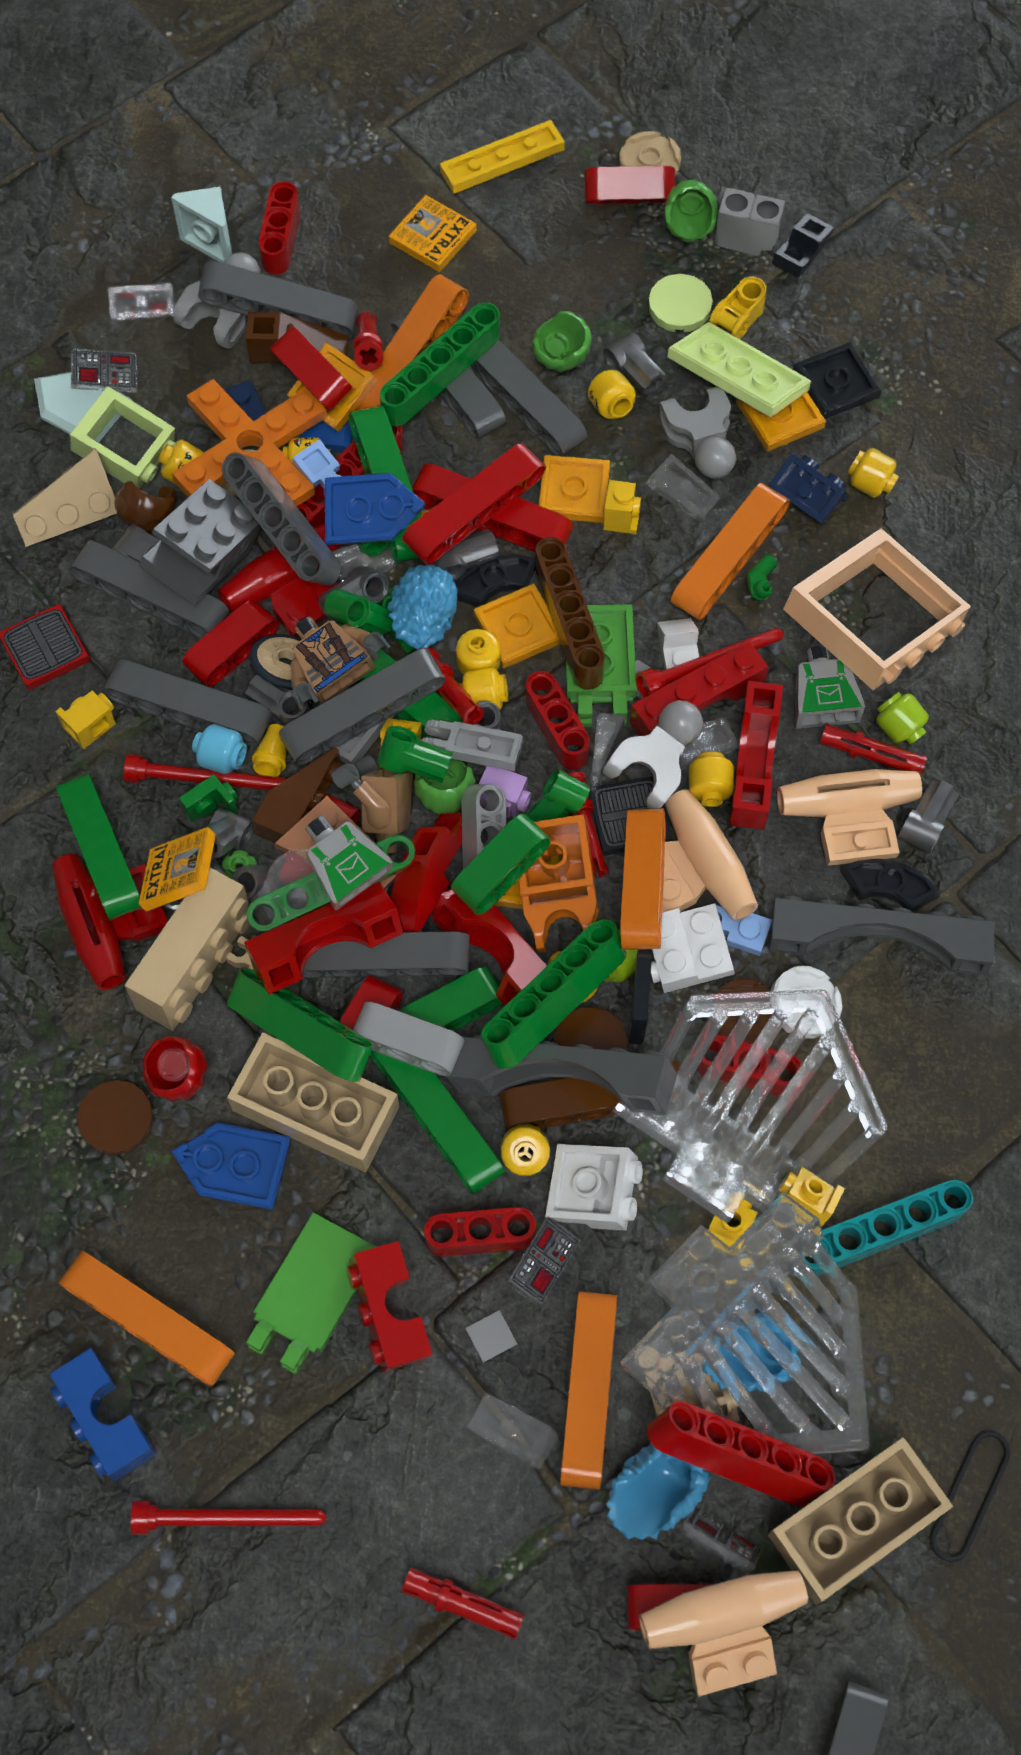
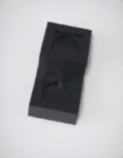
[772,213,834,277]

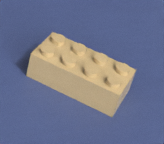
[124,867,250,1031]
[227,1032,399,1173]
[768,1437,954,1606]

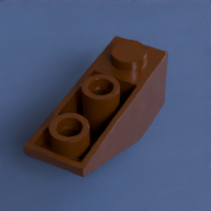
[246,312,349,363]
[252,748,342,844]

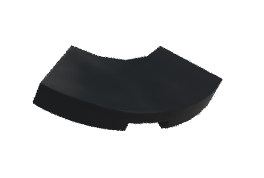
[455,555,535,607]
[840,859,941,912]

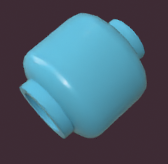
[192,724,247,774]

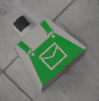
[794,646,865,729]
[305,815,392,911]

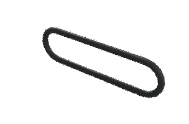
[930,1431,1011,1562]

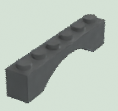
[768,896,995,975]
[446,1035,677,1115]

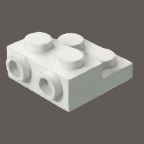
[646,903,735,993]
[545,1144,643,1231]

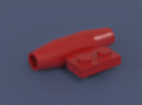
[218,523,343,637]
[52,854,168,990]

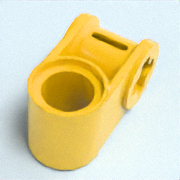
[710,277,766,339]

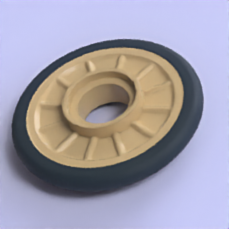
[249,634,302,689]

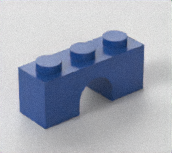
[50,1348,156,1481]

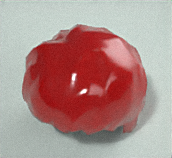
[142,1036,209,1102]

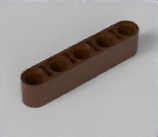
[535,537,605,690]
[499,1060,686,1131]

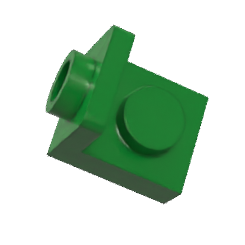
[179,774,238,823]

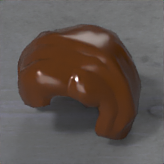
[114,481,177,533]

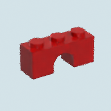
[346,1241,433,1373]

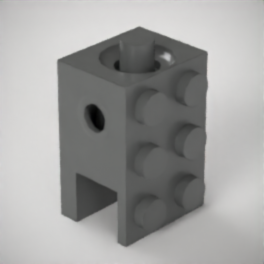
[139,479,261,606]

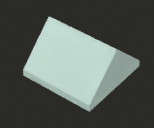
[171,187,232,263]

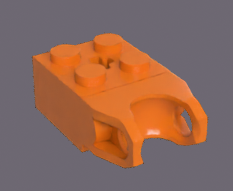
[519,814,599,953]

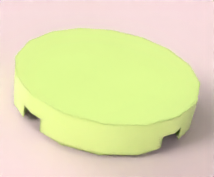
[648,274,713,332]

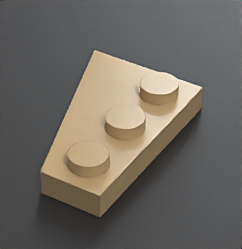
[12,447,117,547]

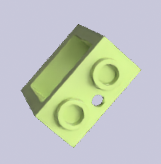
[70,386,175,489]

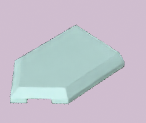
[34,370,132,443]

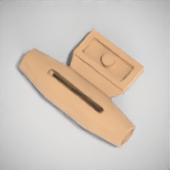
[777,769,922,866]
[663,790,758,920]
[639,1570,808,1697]

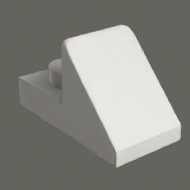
[657,618,699,684]

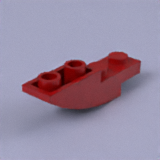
[390,813,462,933]

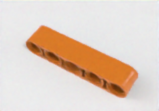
[355,274,469,411]
[670,483,790,620]
[621,808,666,950]
[58,1250,235,1387]
[560,1291,617,1490]

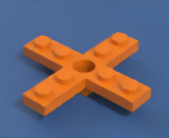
[172,379,327,506]

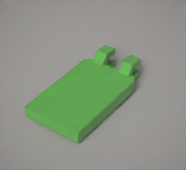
[565,604,637,727]
[246,1213,376,1375]

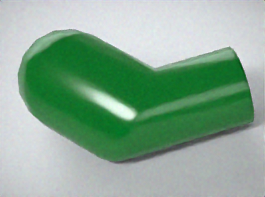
[746,554,778,601]

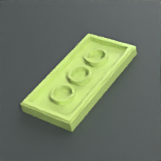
[667,322,811,417]

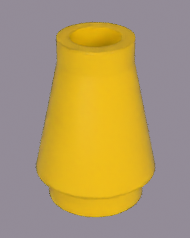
[252,724,286,777]

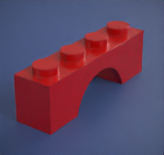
[630,640,769,736]
[729,681,783,830]
[244,882,403,995]
[432,890,546,1006]

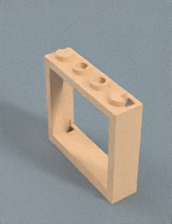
[783,529,971,690]

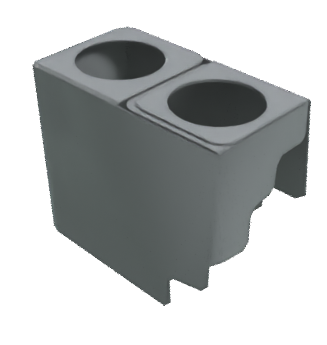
[715,187,785,256]

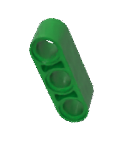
[451,813,551,915]
[399,966,502,1032]

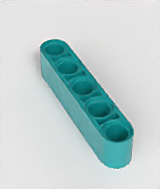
[793,1180,973,1278]

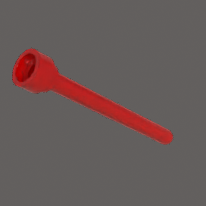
[635,628,784,698]
[123,754,288,790]
[131,1501,326,1534]

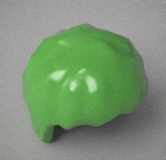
[664,180,719,242]
[532,311,592,373]
[413,759,476,815]

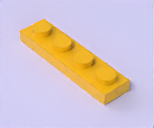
[440,120,565,194]

